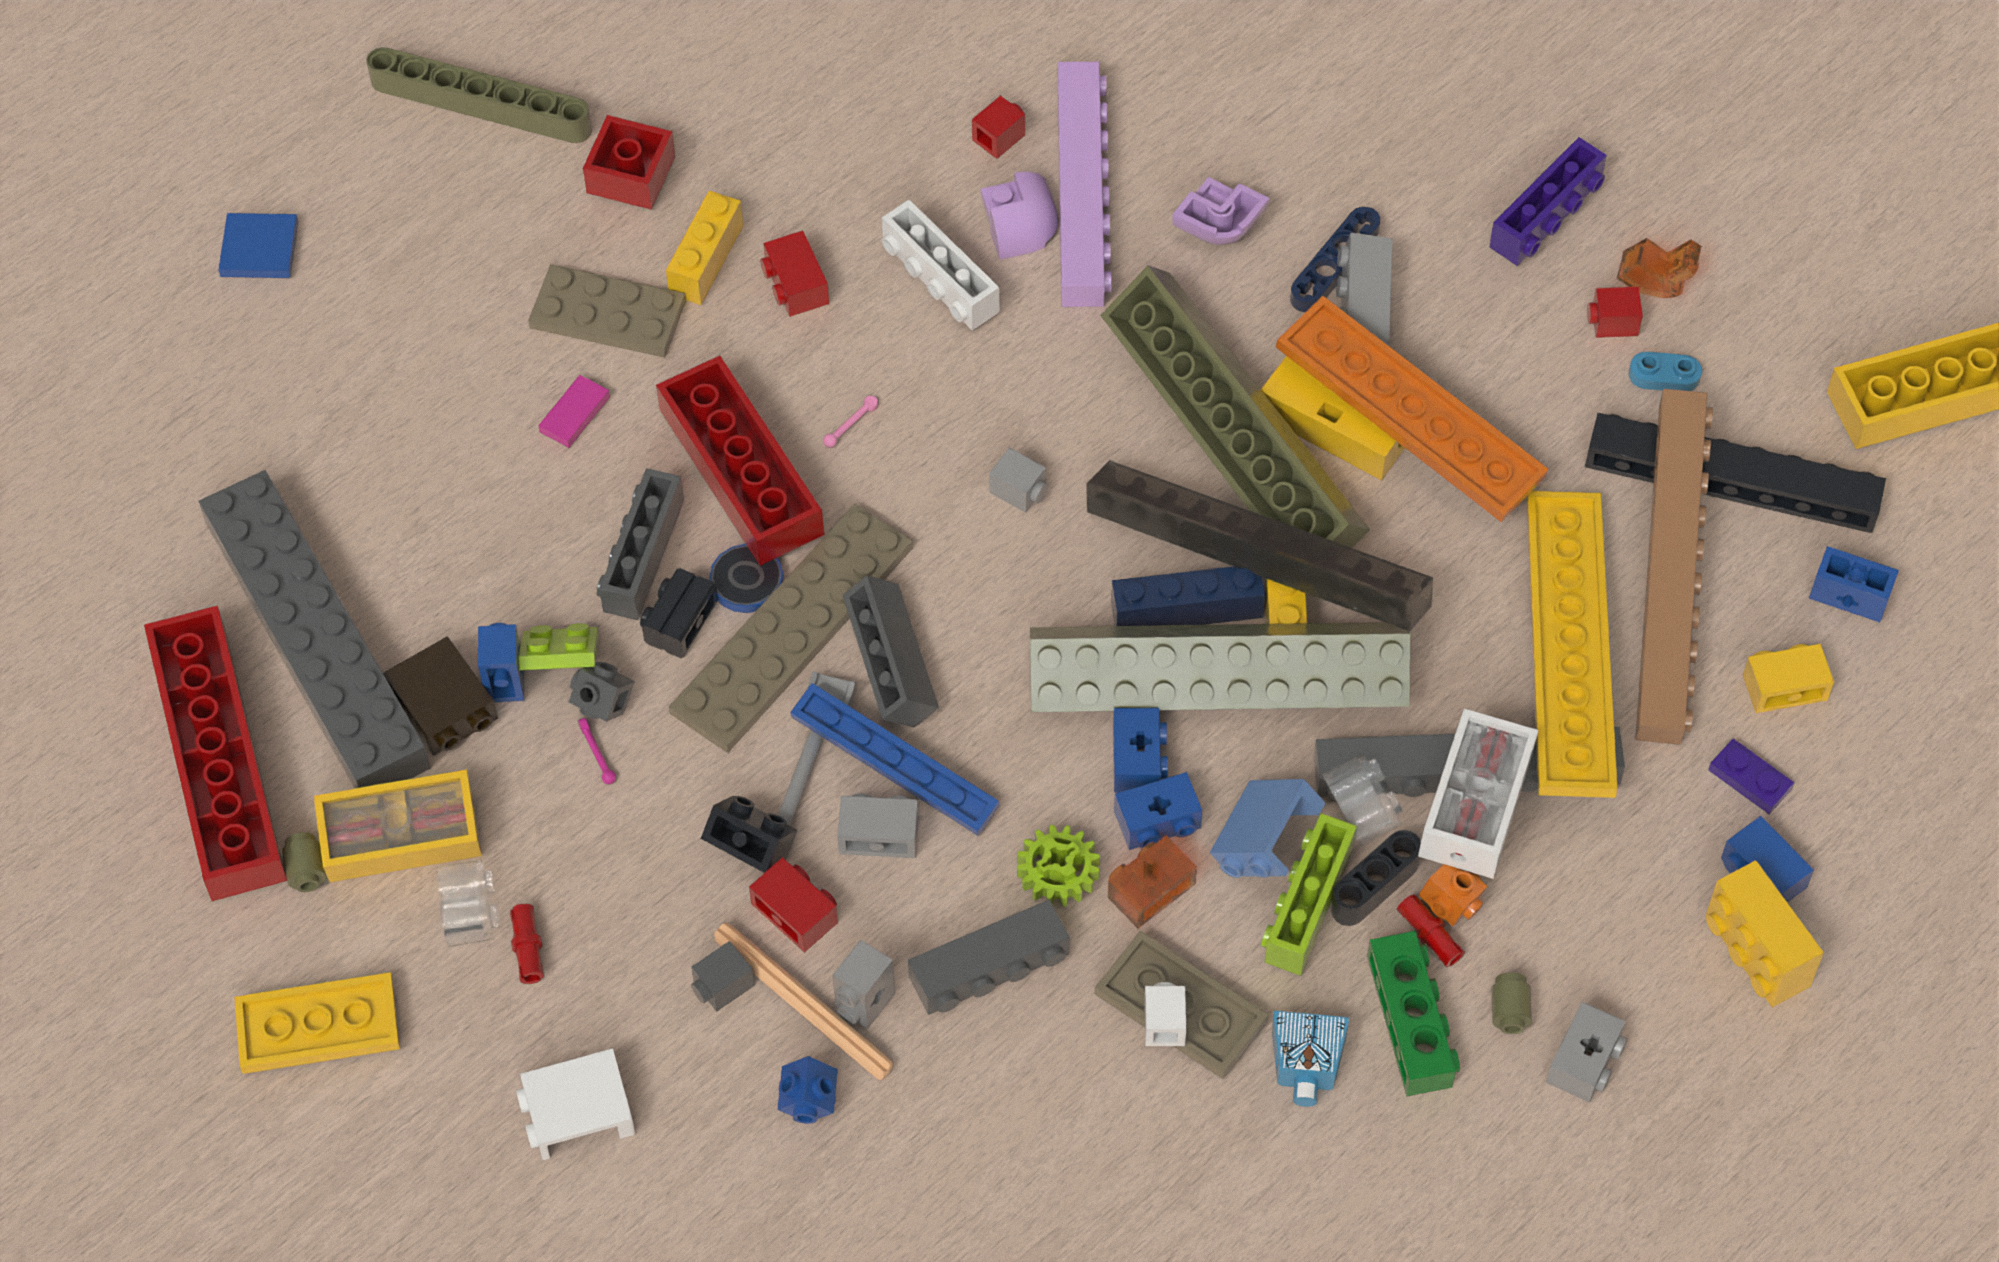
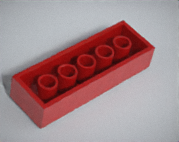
[656,355,825,566]

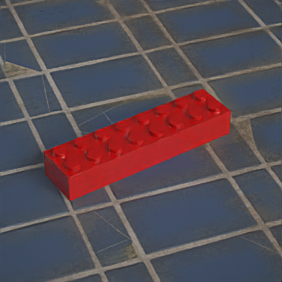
[144,605,287,901]

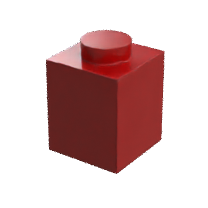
[972,95,1025,159]
[1587,287,1643,338]

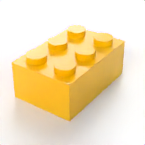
[1705,860,1824,1007]

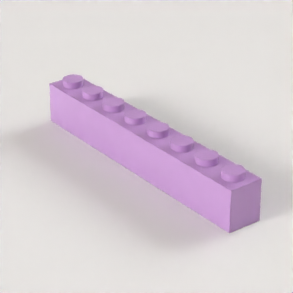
[1058,61,1111,307]

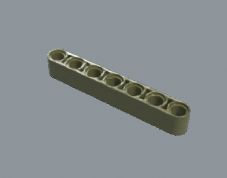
[366,47,592,143]

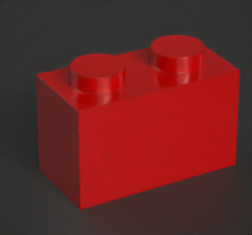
[760,230,829,317]
[749,857,838,953]

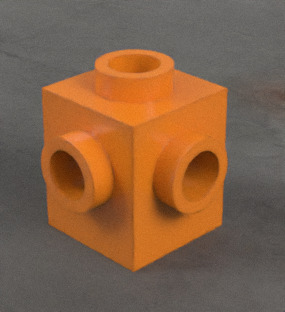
[1418,864,1488,927]

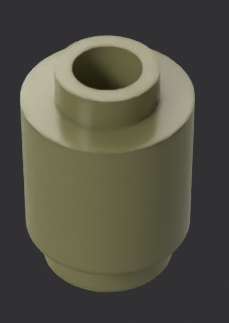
[282,832,326,892]
[1491,972,1532,1034]

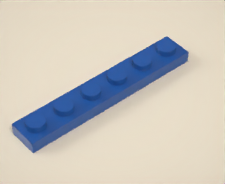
[790,683,1000,836]

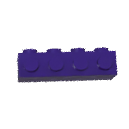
[1489,137,1607,266]

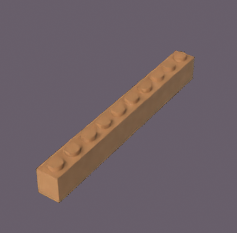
[1635,389,1713,745]

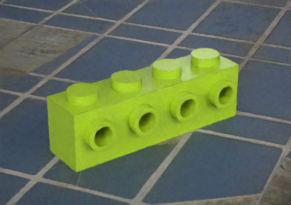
[1261,813,1357,976]

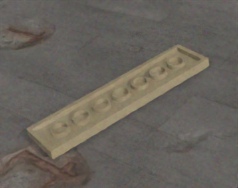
[669,504,913,753]

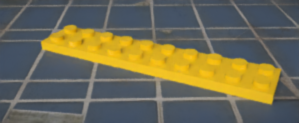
[1526,491,1618,798]

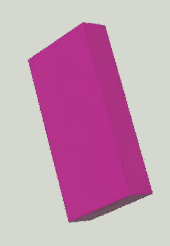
[538,375,610,448]

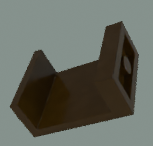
[383,636,498,756]

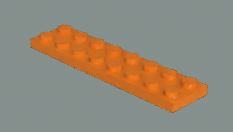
[1276,296,1549,522]

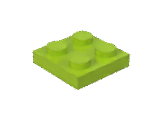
[518,623,599,670]

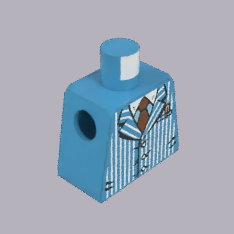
[1271,1011,1349,1107]

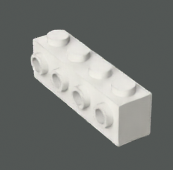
[881,200,1000,331]

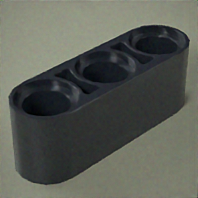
[1331,830,1421,926]

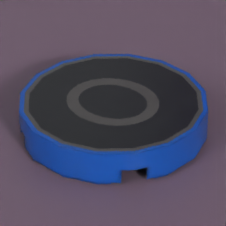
[709,544,784,613]

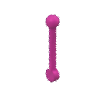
[577,717,616,785]

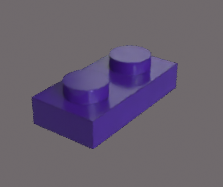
[1708,739,1794,815]

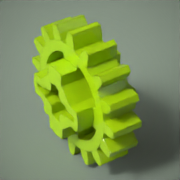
[1017,825,1100,907]

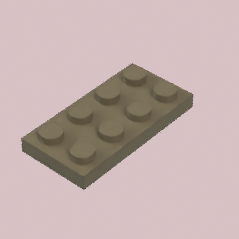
[528,264,686,358]
[1094,931,1269,1079]

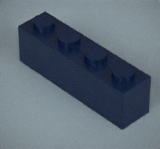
[1111,564,1265,626]

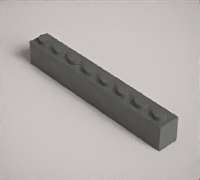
[1314,727,1625,800]

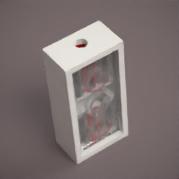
[1418,709,1538,879]

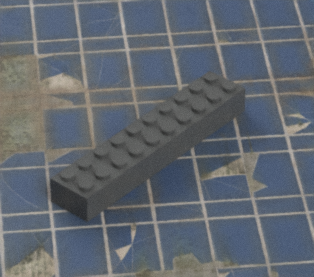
[198,470,431,788]

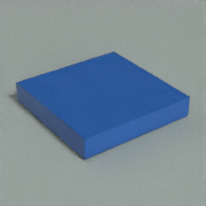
[218,213,298,278]

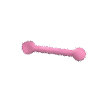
[823,396,878,447]

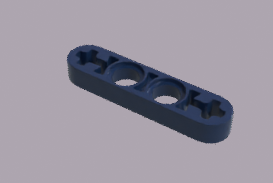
[1290,207,1380,312]

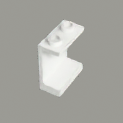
[516,1048,636,1160]

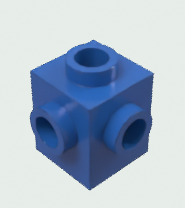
[777,1056,838,1124]

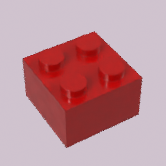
[583,115,675,210]

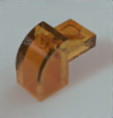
[1617,238,1702,298]

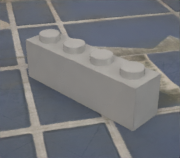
[1336,233,1393,346]

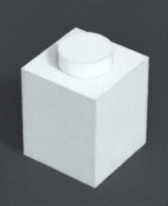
[1144,982,1186,1046]

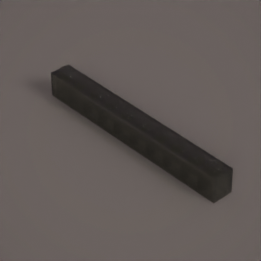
[1086,460,1433,632]

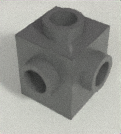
[569,662,635,722]

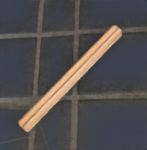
[714,923,893,1080]

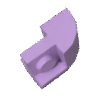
[981,171,1058,260]
[1172,177,1269,245]

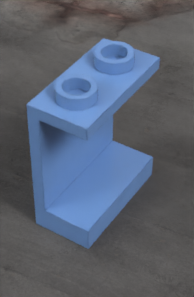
[1210,779,1325,878]

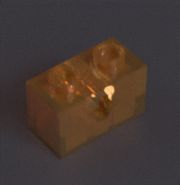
[1107,835,1197,929]

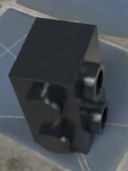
[700,796,798,873]

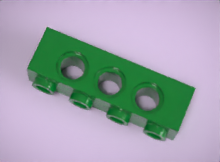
[1367,931,1460,1097]

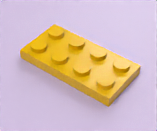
[234,972,400,1074]

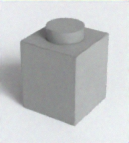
[989,447,1048,513]

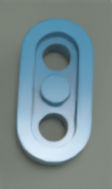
[1628,352,1702,391]

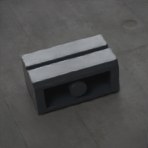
[640,568,718,658]

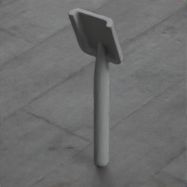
[778,671,856,825]

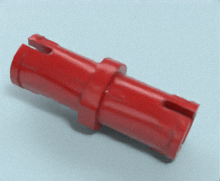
[1396,894,1465,967]
[510,904,544,984]

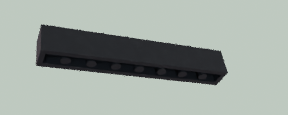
[1585,413,1886,533]

